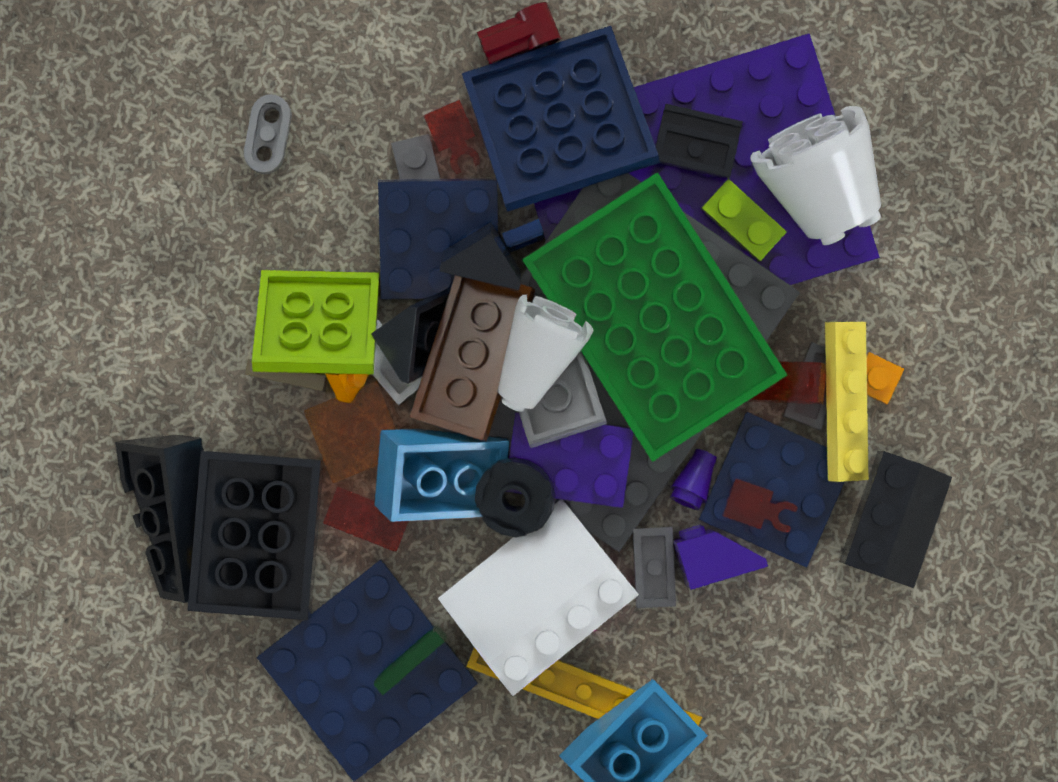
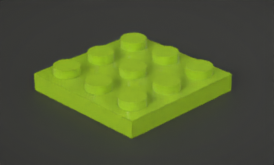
[252,270,380,374]

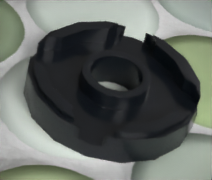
[475,457,556,538]

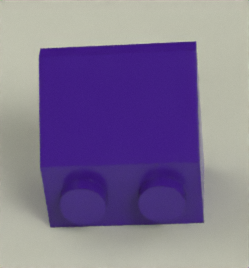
[673,525,768,590]

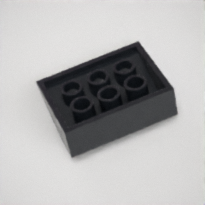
[188,451,324,620]

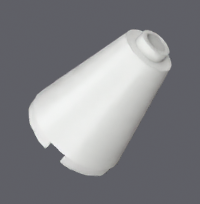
[498,295,594,412]

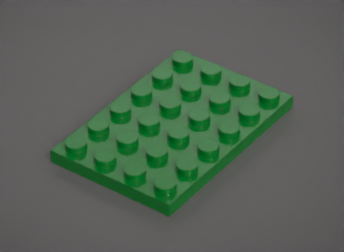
[522,172,787,462]

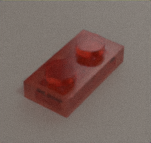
[748,361,826,404]
[323,486,409,552]

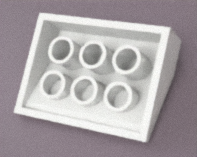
[438,499,639,696]

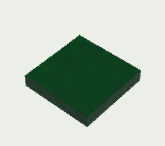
[373,625,447,695]

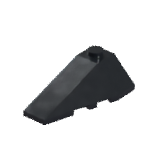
[115,435,204,603]

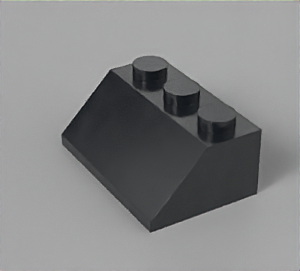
[839,451,952,588]

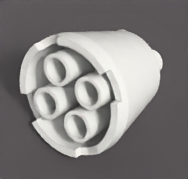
[750,106,881,245]

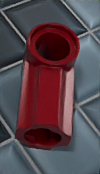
[477,2,562,64]

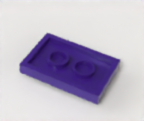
[505,412,633,508]

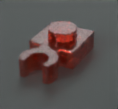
[423,99,480,174]
[722,478,798,532]

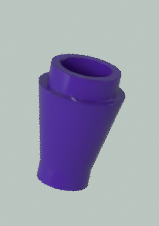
[670,449,717,510]

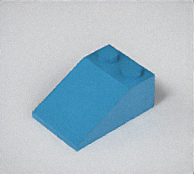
[374,429,509,522]
[559,679,708,782]

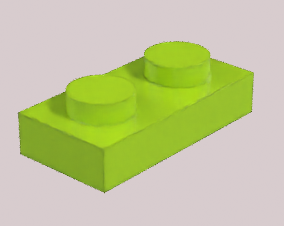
[701,179,787,262]

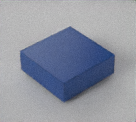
[502,219,544,253]

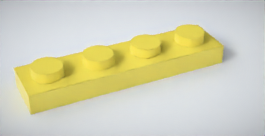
[825,322,869,482]

